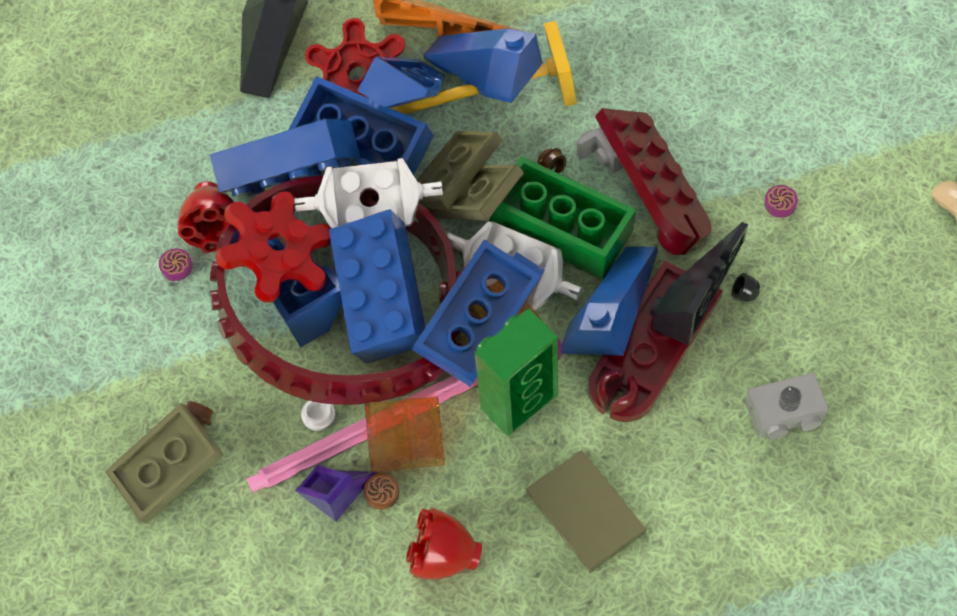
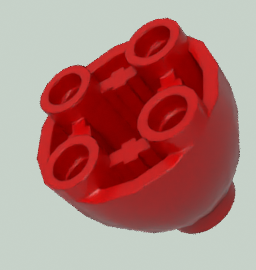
[177,181,234,253]
[406,508,482,580]

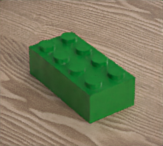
[489,156,636,279]
[475,308,558,437]

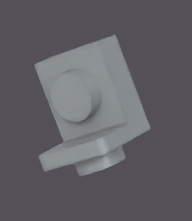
[577,127,624,173]

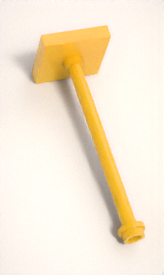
[389,20,577,114]

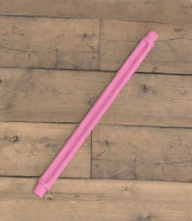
[246,375,478,493]

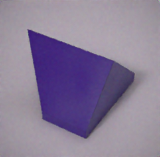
[295,465,378,521]

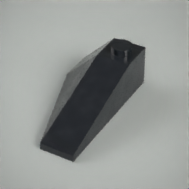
[240,0,308,98]
[650,222,748,346]

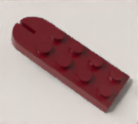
[595,108,712,255]
[588,261,723,422]

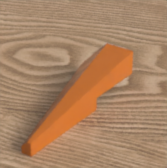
[373,0,521,37]

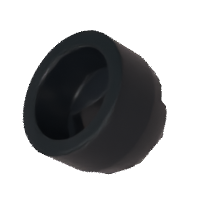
[731,273,760,302]

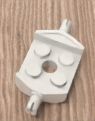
[294,158,443,229]
[447,221,582,311]

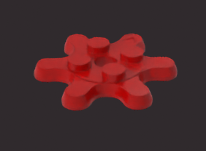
[305,18,405,97]
[215,191,331,303]

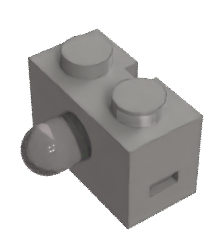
[745,372,828,440]

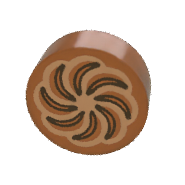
[364,473,399,510]

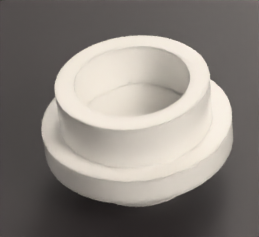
[301,401,336,431]

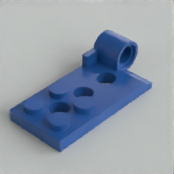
[412,239,545,387]

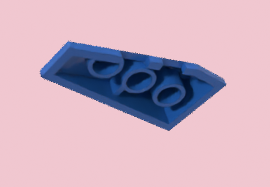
[423,28,543,103]
[357,57,444,109]
[268,237,342,348]
[561,247,658,356]

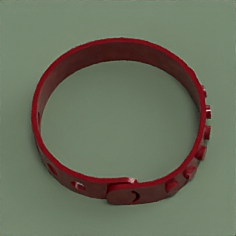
[210,175,463,405]

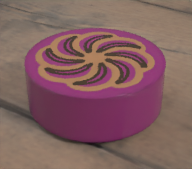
[764,185,798,218]
[159,248,193,281]

